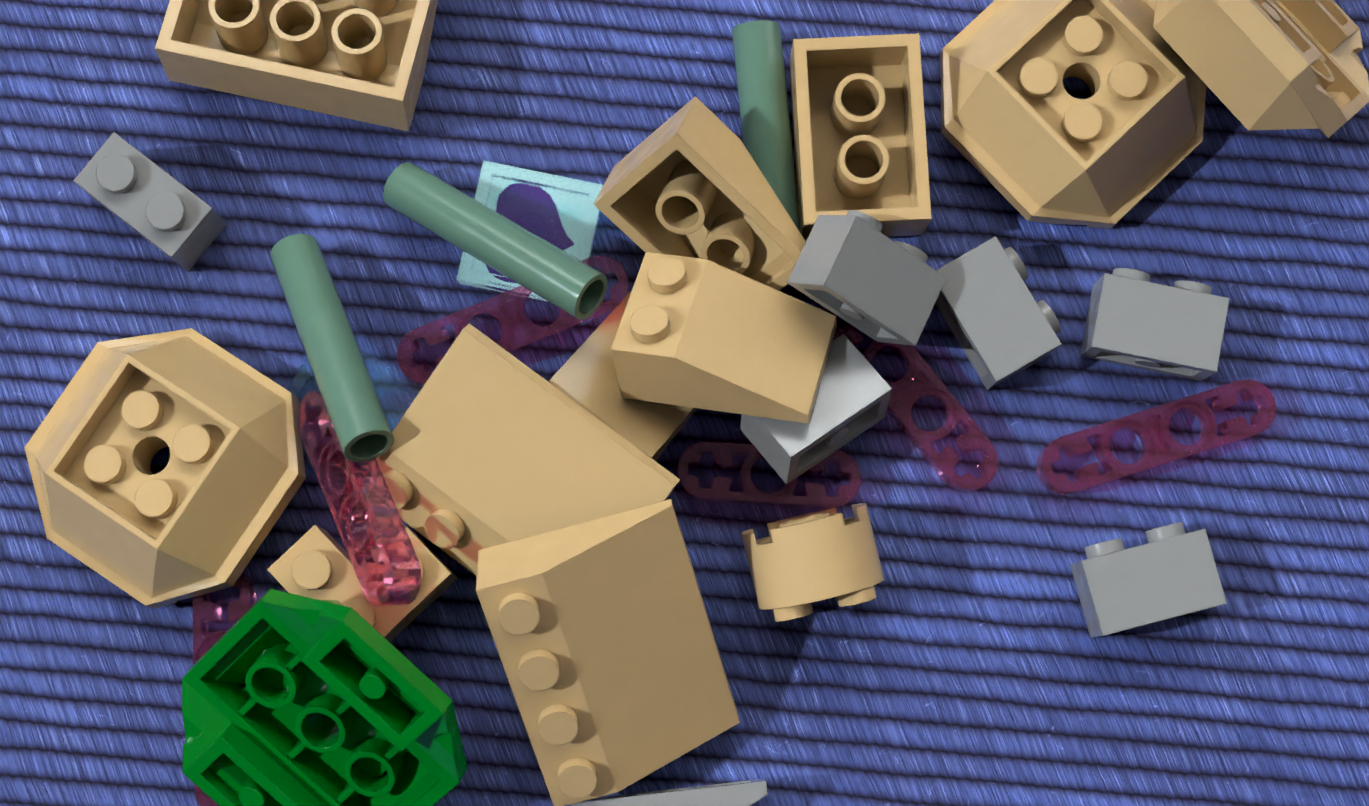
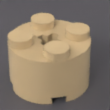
[741,503,884,622]

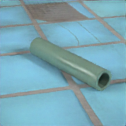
[732,20,800,231]
[383,162,608,320]
[270,234,394,462]

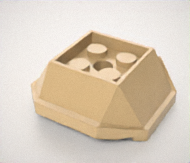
[939,0,1206,229]
[1153,0,1369,138]
[24,328,306,609]

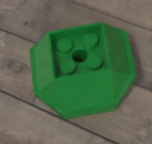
[182,589,467,806]

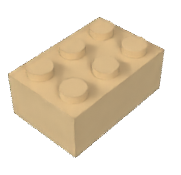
[789,33,932,240]

